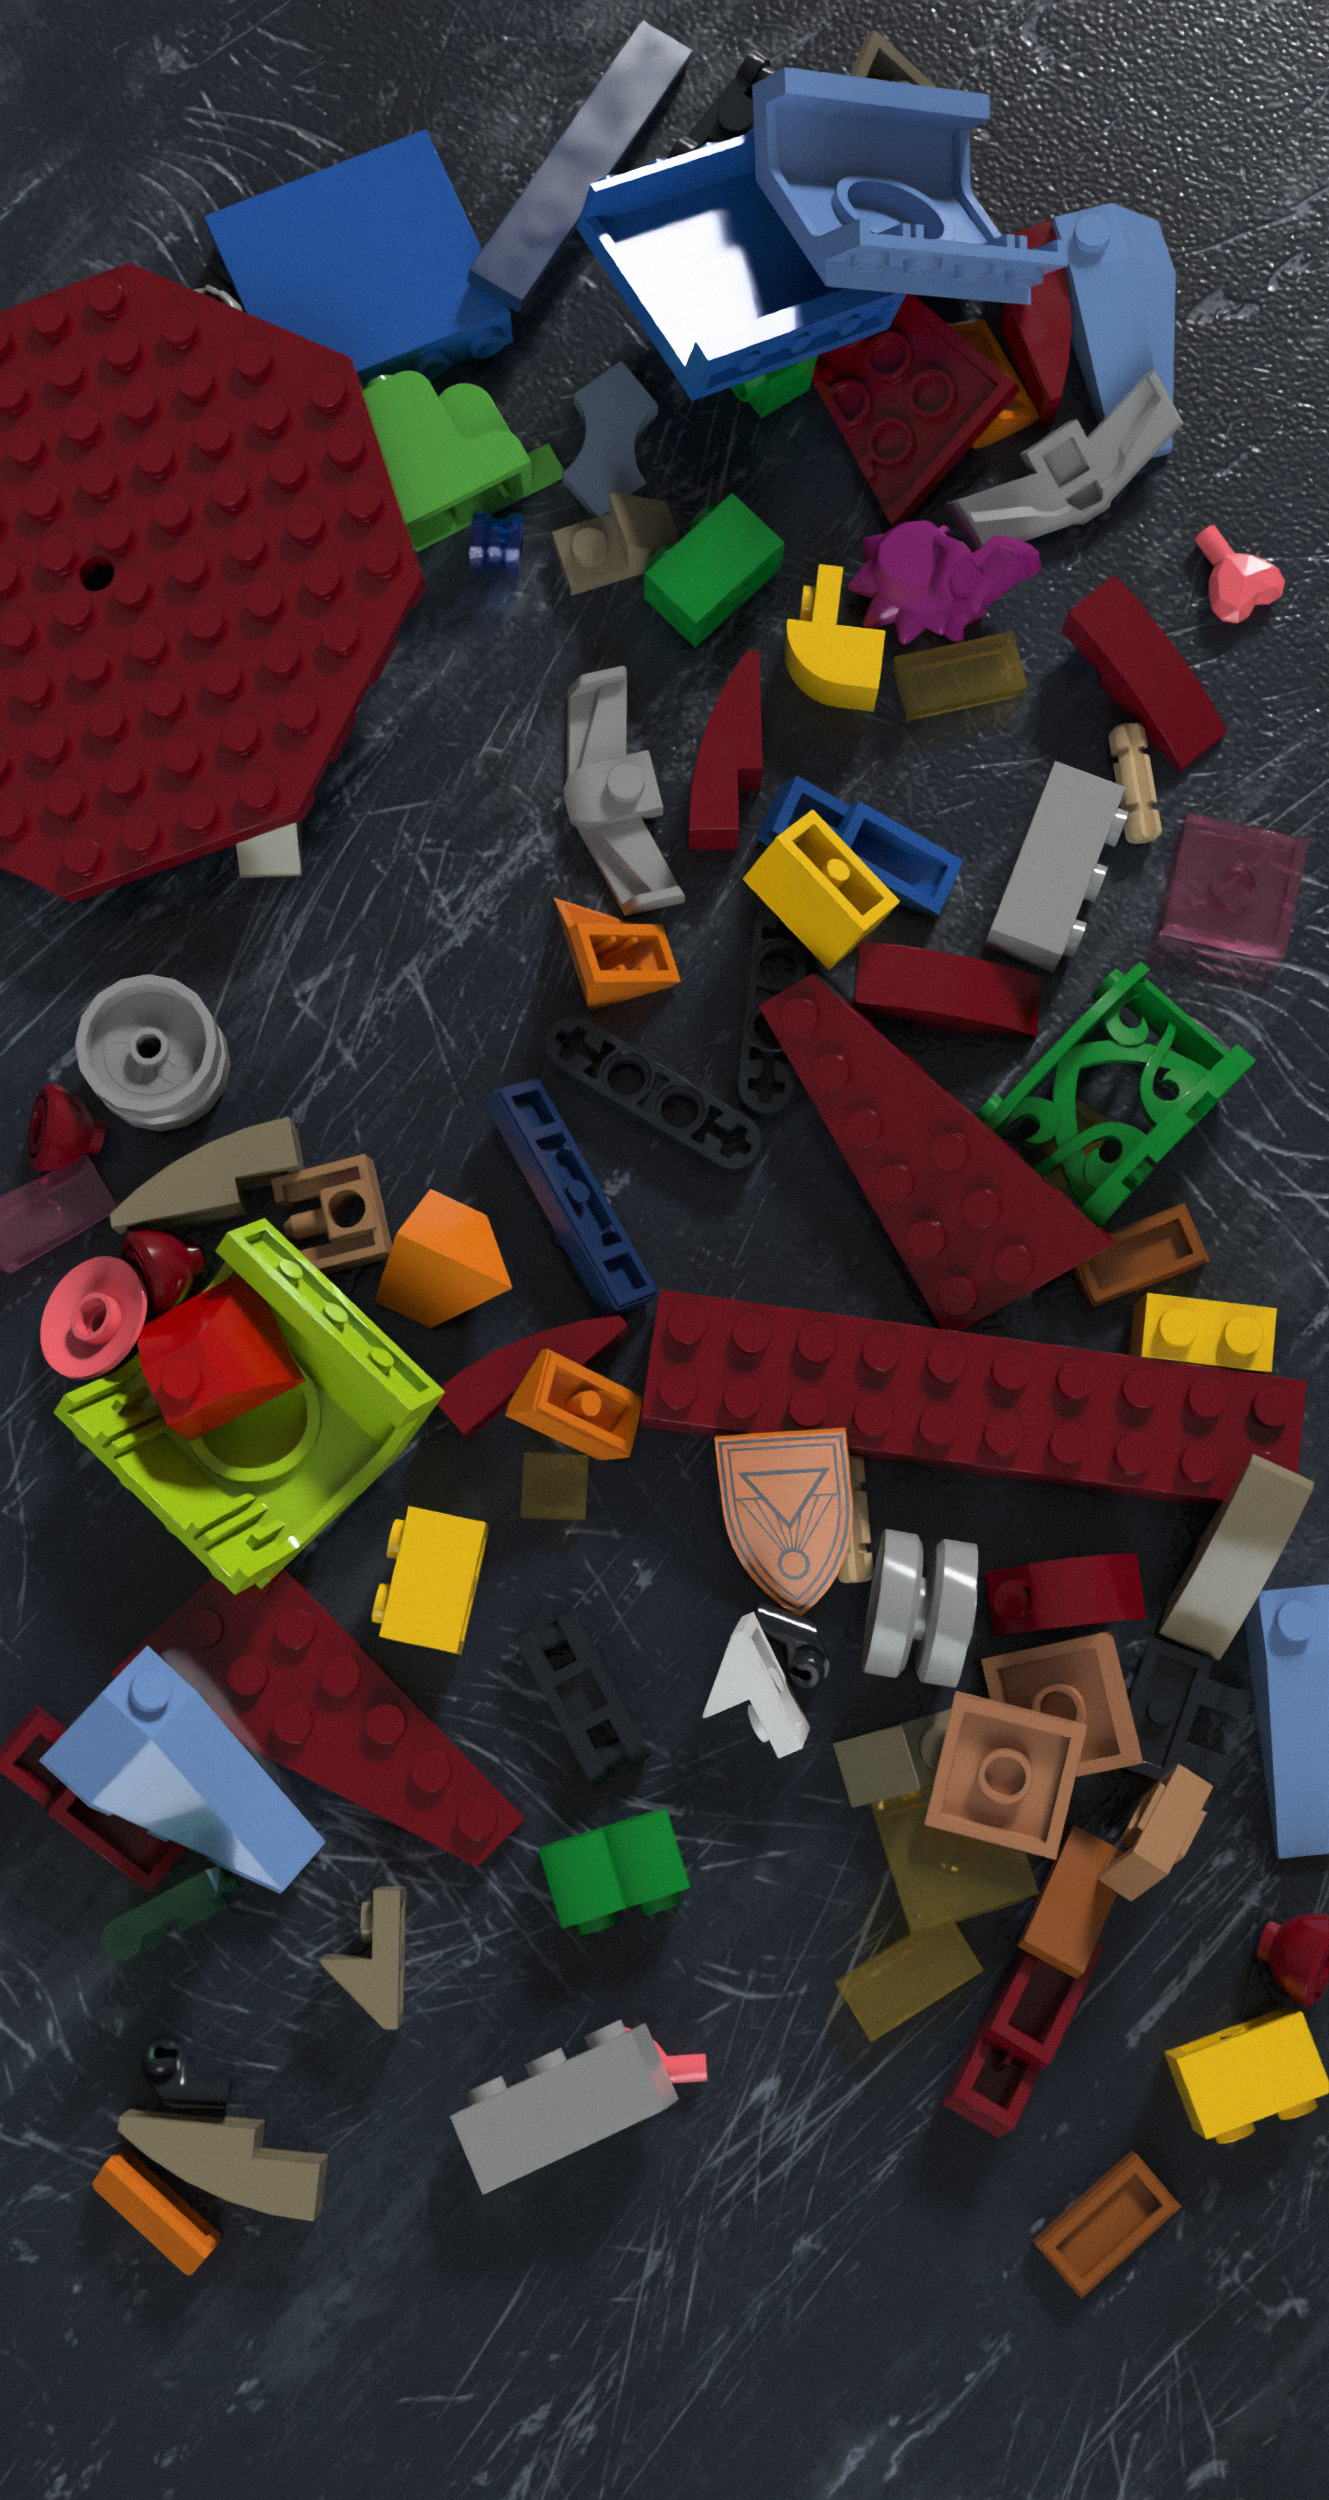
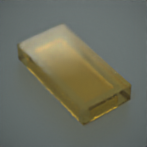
[892,631,1028,721]
[834,1911,984,2042]

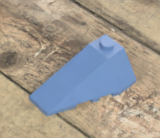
[1052,203,1176,458]
[1244,1584,1329,1859]

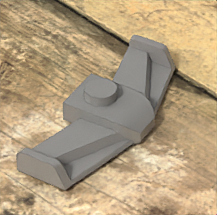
[945,369,1183,551]
[562,666,685,916]

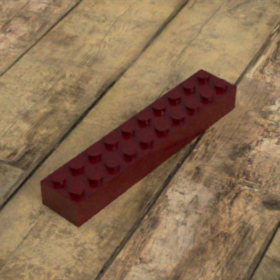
[641,1289,1307,1508]

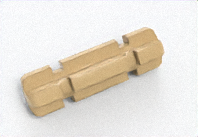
[1109,723,1162,844]
[838,1455,874,1583]

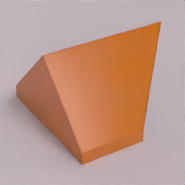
[553,897,681,1011]
[374,1189,513,1330]

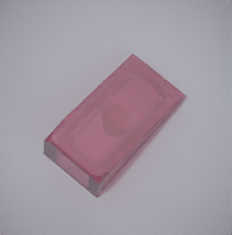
[0,1155,118,1274]

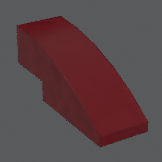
[998,220,1072,429]
[1061,574,1227,773]
[688,651,763,850]
[852,941,1041,1039]
[437,1315,629,1441]
[0,1704,187,1893]
[940,1943,1104,2138]

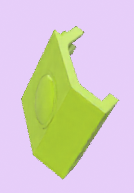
[53,1218,445,1595]

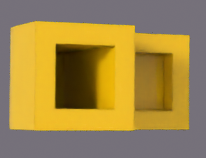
[784,564,886,712]

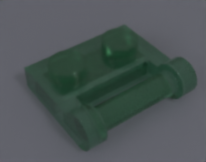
[101,1866,239,1960]

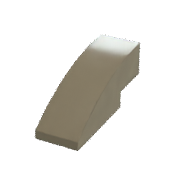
[109,1117,304,1238]
[1159,1454,1314,1661]
[118,2107,328,2222]

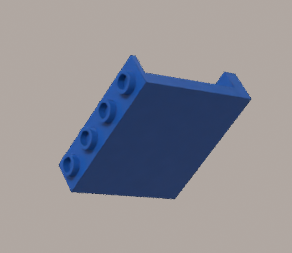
[204,129,513,388]
[576,129,906,401]

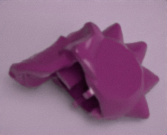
[848,520,1042,644]

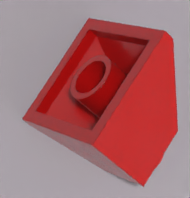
[137,1274,306,1442]

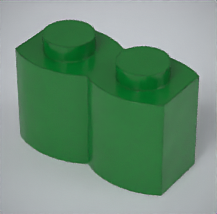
[539,1807,690,1935]

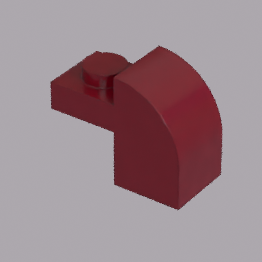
[985,1553,1146,1636]

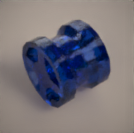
[470,510,525,576]

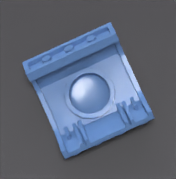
[752,67,1068,305]

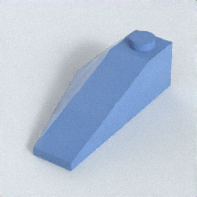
[39,1646,326,1894]

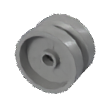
[75,974,231,1132]
[861,1529,978,1688]

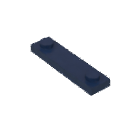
[483,1077,659,1317]

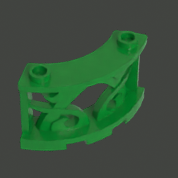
[975,962,1256,1228]

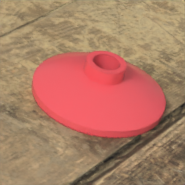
[40,1256,147,1380]

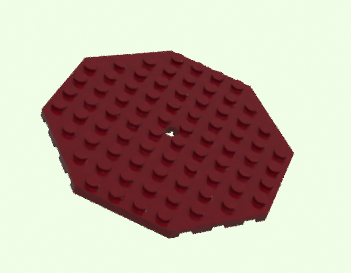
[0,263,427,903]

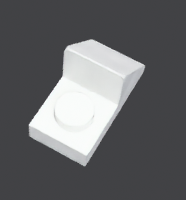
[703,1612,810,1759]

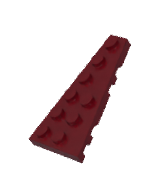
[812,294,1020,528]
[759,973,1118,1331]
[110,1567,526,1867]

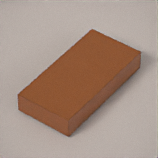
[1072,1203,1210,1310]
[1017,1825,1125,1979]
[1032,2150,1181,2299]

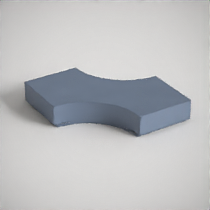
[562,361,658,519]

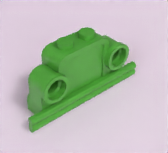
[363,371,564,553]

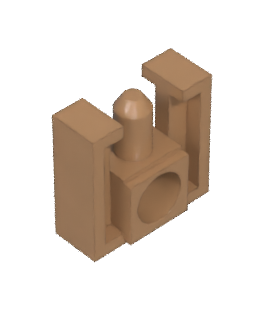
[270,1154,392,1275]
[1097,1764,1213,1901]

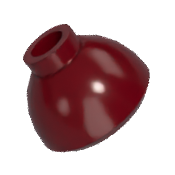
[27,1083,105,1171]
[121,1230,205,1317]
[1257,1913,1329,2008]

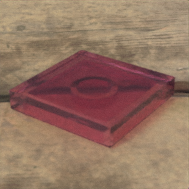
[1159,812,1309,962]

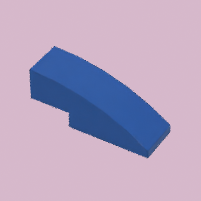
[756,776,964,917]

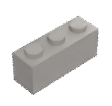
[984,761,1129,973]
[450,2019,679,2195]

